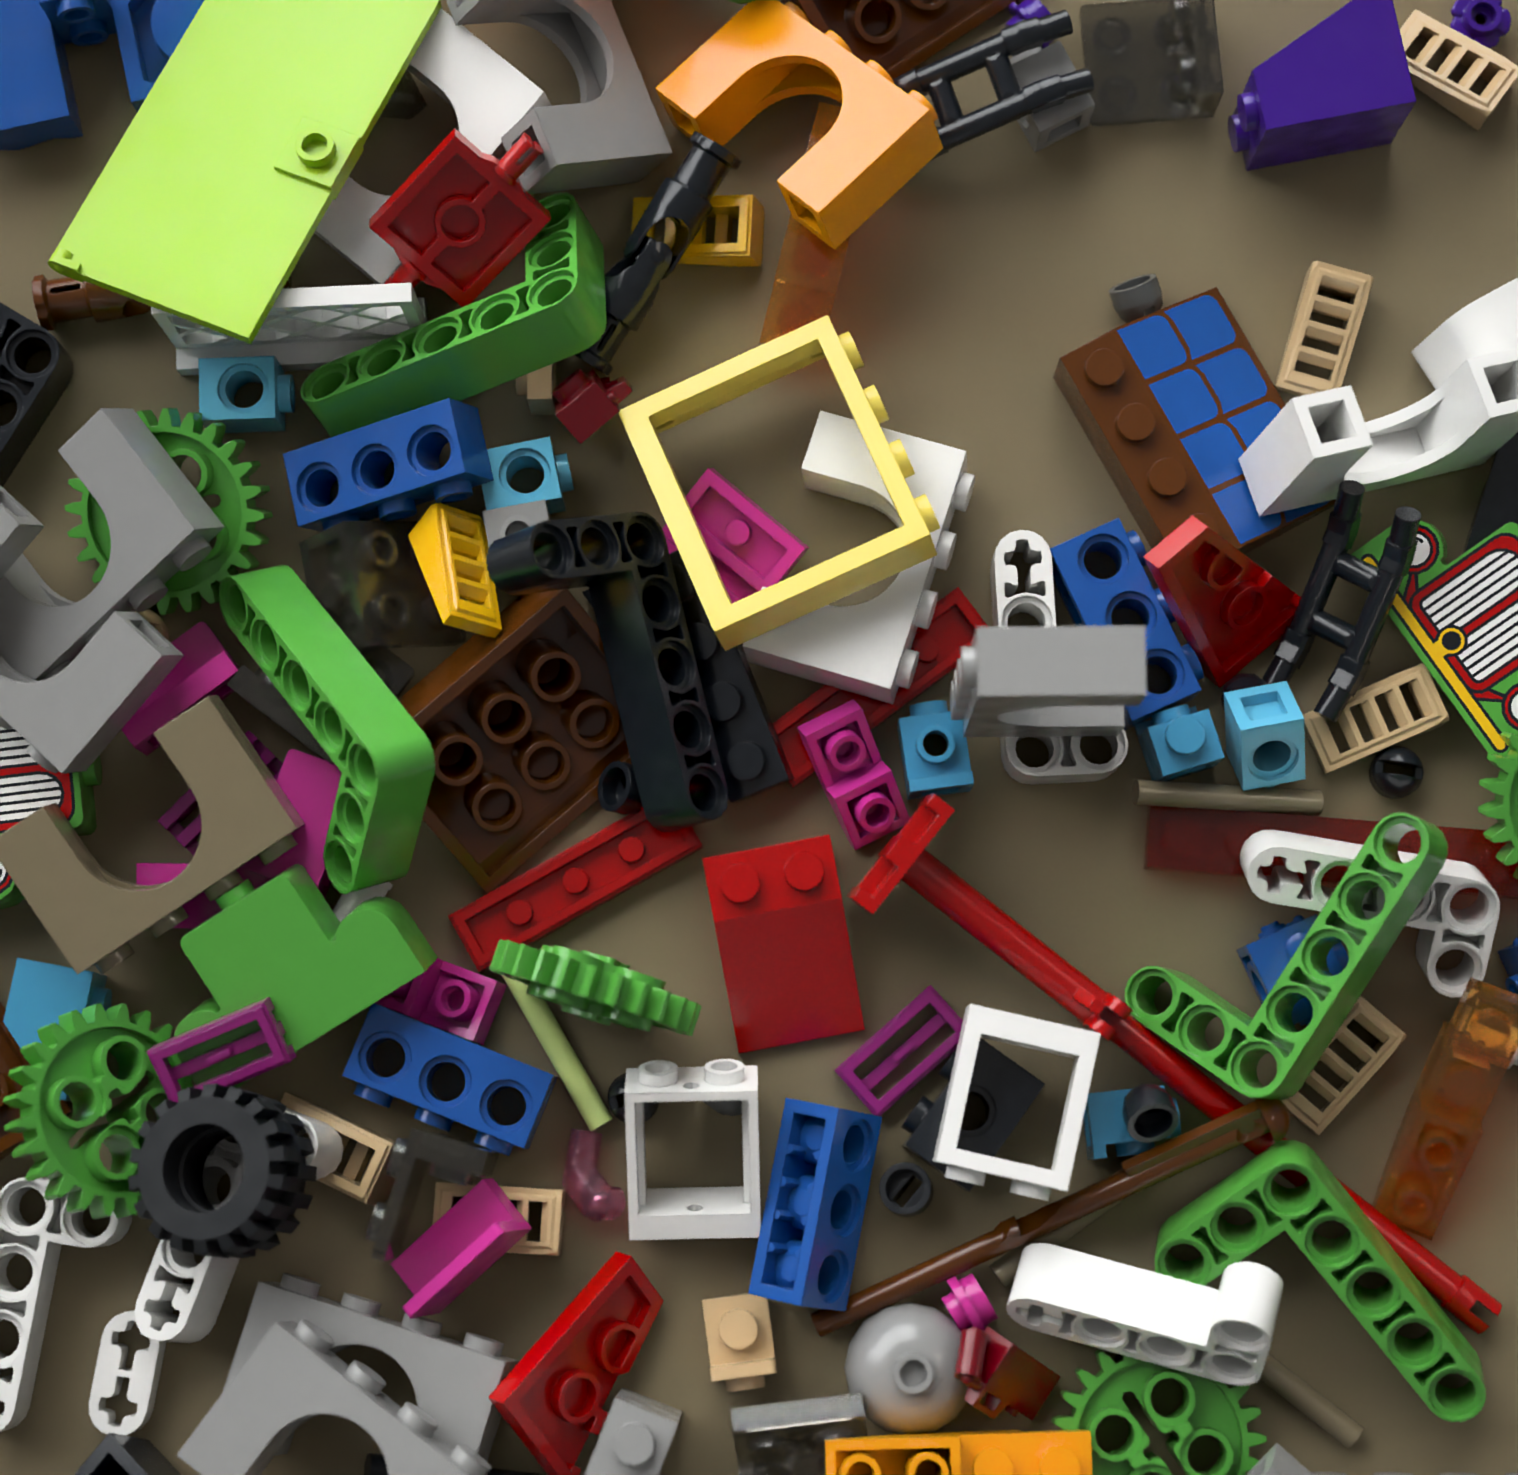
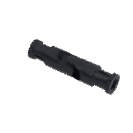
[575,131,742,376]

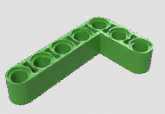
[300,192,607,437]
[219,565,435,894]
[1125,813,1448,1100]
[1154,1140,1486,1422]

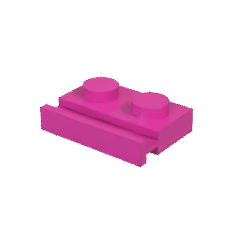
[662,468,809,603]

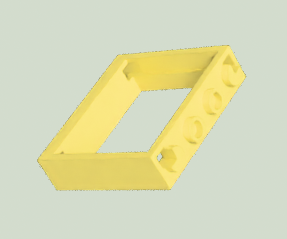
[618,315,940,651]

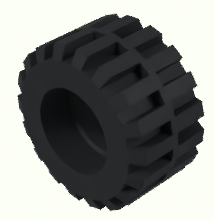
[128,1084,317,1258]

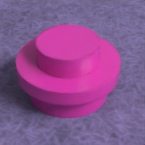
[941,1273,998,1332]

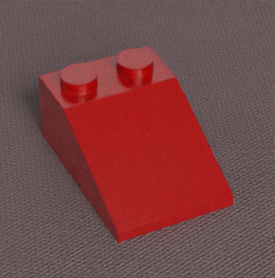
[702,834,865,1054]

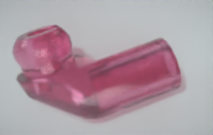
[562,1128,626,1222]

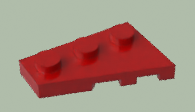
[1143,515,1301,688]
[488,1251,664,1475]

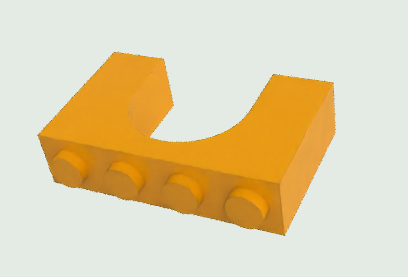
[655,0,943,250]

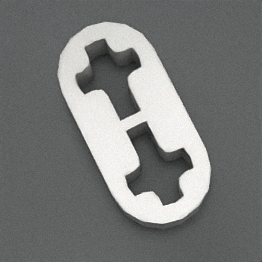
[89,1310,166,1436]

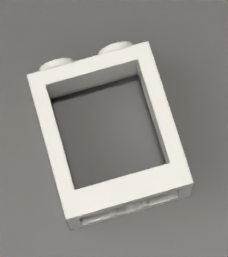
[932,1004,1101,1201]
[624,1059,761,1240]

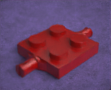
[369,128,551,307]

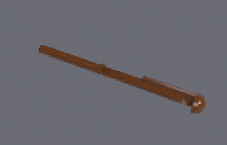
[811,1098,1290,1337]

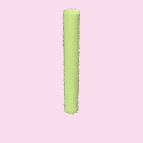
[502,975,613,1132]

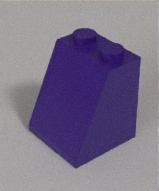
[1228,0,1416,171]

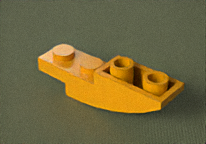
[825,1429,1093,1475]

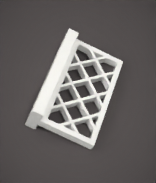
[151,283,428,376]

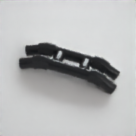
[893,10,1095,161]
[1262,480,1421,723]

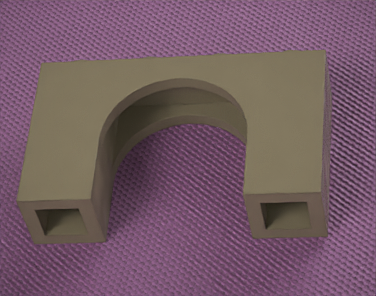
[0,695,305,975]

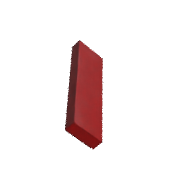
[773,587,988,789]
[448,807,703,973]

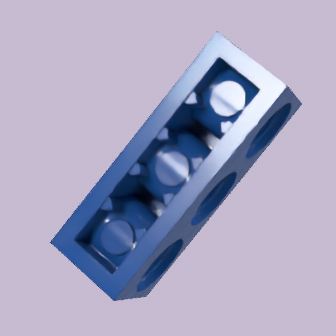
[283,398,494,539]
[1050,518,1204,730]
[342,1003,558,1156]
[748,1098,882,1312]

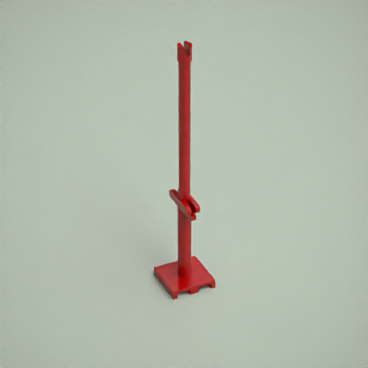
[846,794,1502,1334]

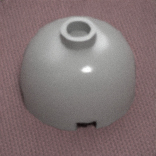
[844,1302,968,1434]

